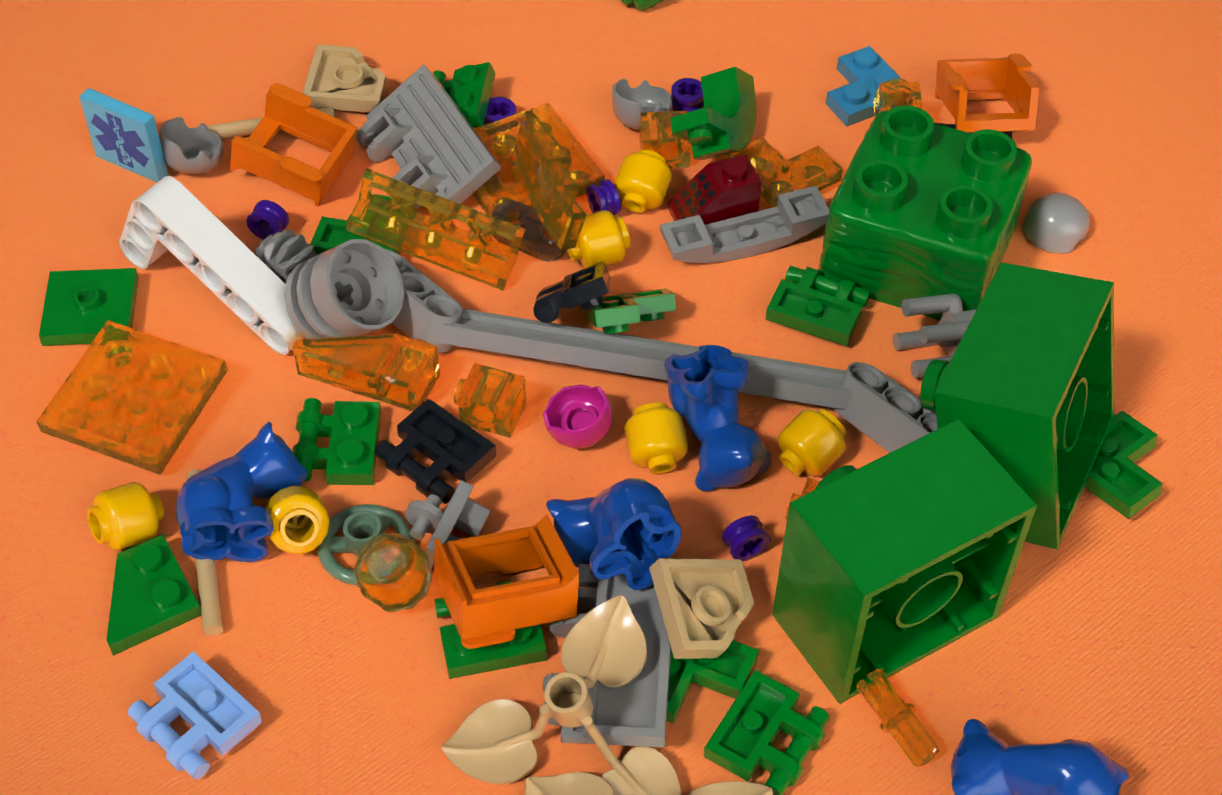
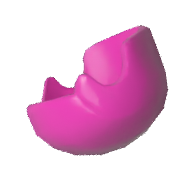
[543,384,613,449]

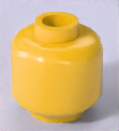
[614,149,672,213]
[565,210,630,268]
[624,402,688,474]
[778,409,846,477]
[87,482,164,551]
[265,486,330,554]

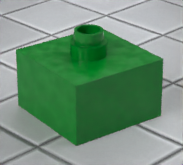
[920,262,1115,550]
[772,419,1037,704]

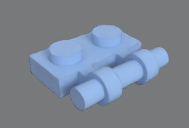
[127,651,262,780]

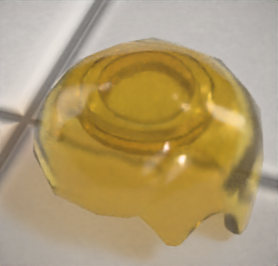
[353,533,432,613]

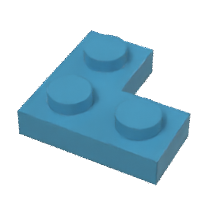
[826,46,913,127]

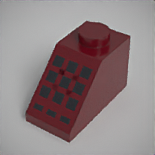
[667,155,762,225]

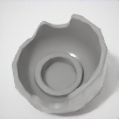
[612,78,672,130]
[159,117,224,174]
[1022,192,1090,254]

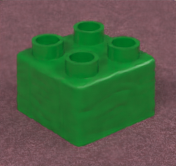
[818,105,1032,321]

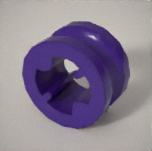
[671,78,704,114]
[482,97,517,135]
[586,179,621,215]
[246,200,289,240]
[722,515,771,561]

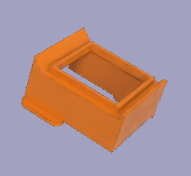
[935,53,1040,133]
[230,83,358,207]
[434,515,579,649]

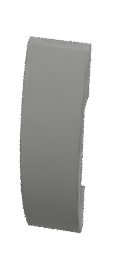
[660,185,829,263]

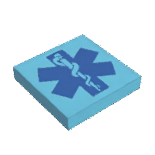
[79,88,169,183]

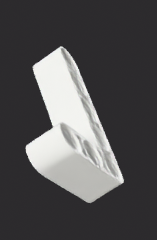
[120,176,305,355]

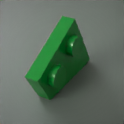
[106,534,201,656]

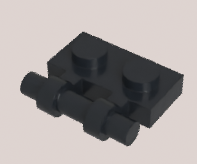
[533,261,610,323]
[375,398,496,504]

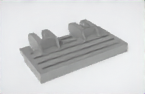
[356,64,502,218]
[539,564,671,747]

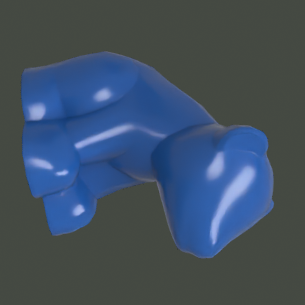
[664,345,771,491]
[176,421,307,562]
[546,478,681,590]
[950,719,1129,795]

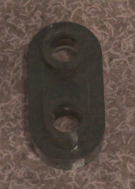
[489,200,571,262]

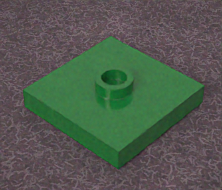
[39,268,139,346]

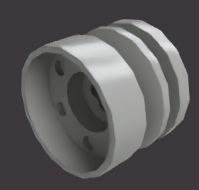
[284,239,404,347]

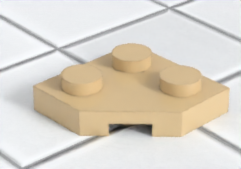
[302,44,387,113]
[649,558,755,659]

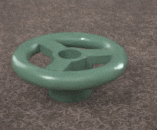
[317,504,413,586]

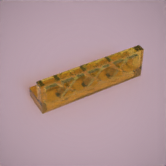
[346,168,526,291]

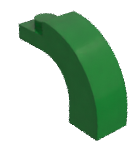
[670,66,756,160]

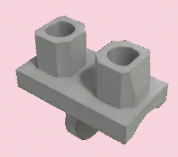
[405,480,490,574]

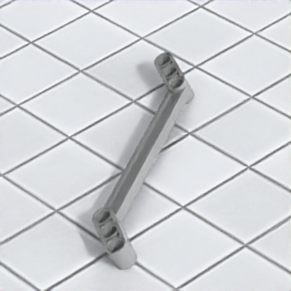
[384,249,938,452]

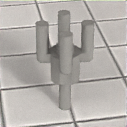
[893,294,976,378]

